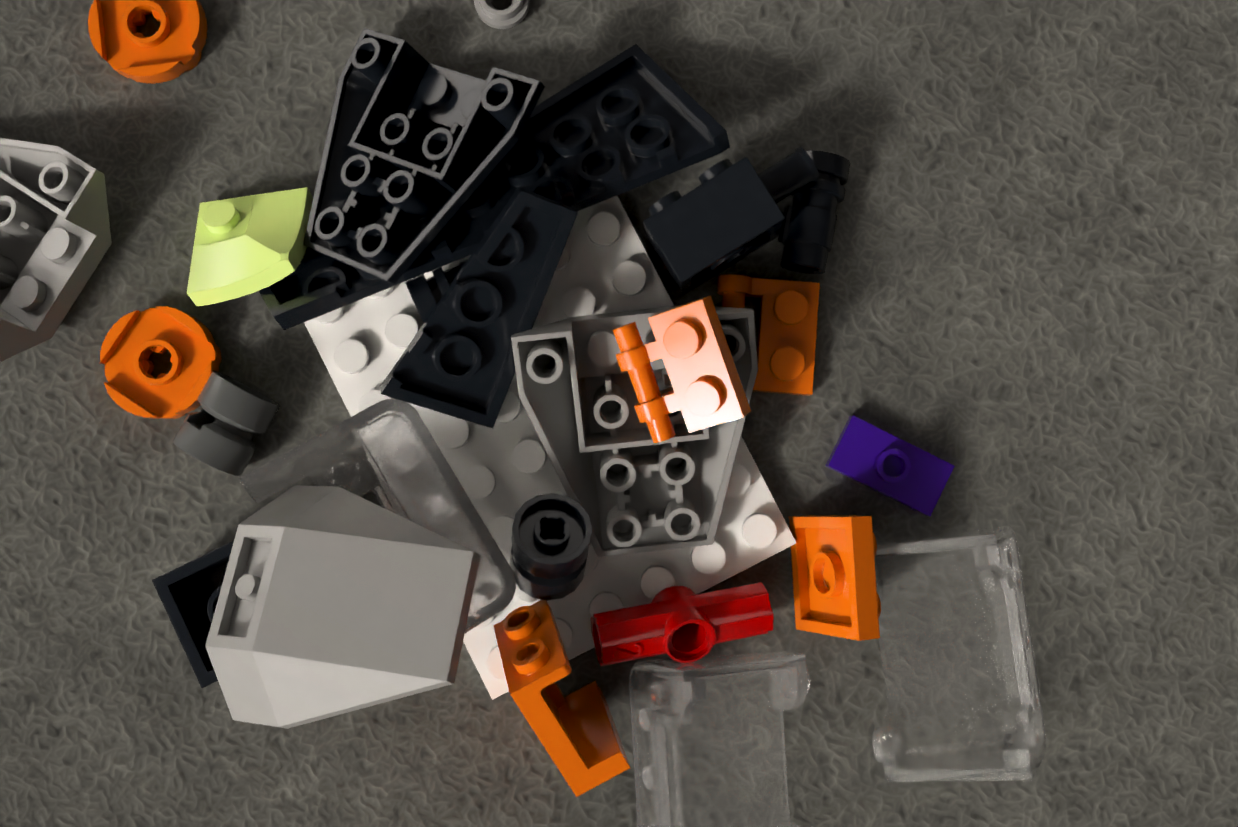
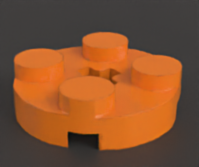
[88,0,207,84]
[100,306,221,419]

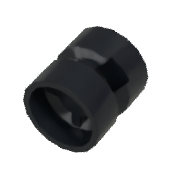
[510,493,592,601]

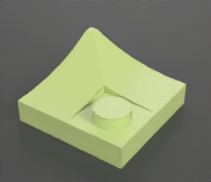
[187,187,313,306]

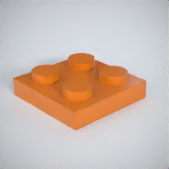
[789,515,881,641]

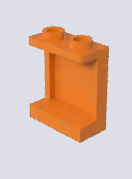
[493,600,630,797]

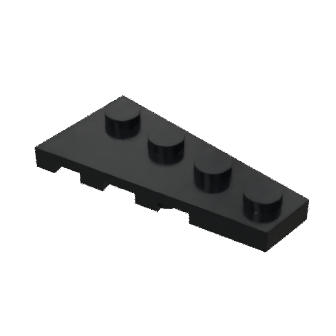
[380,187,578,429]

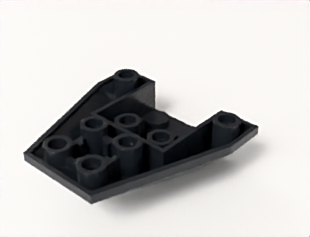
[303,28,545,285]

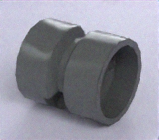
[173,370,281,476]

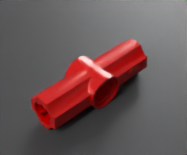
[591,582,774,667]

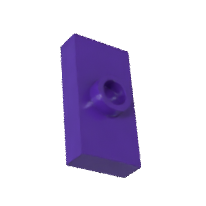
[825,415,955,517]

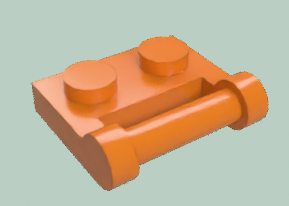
[717,274,820,396]

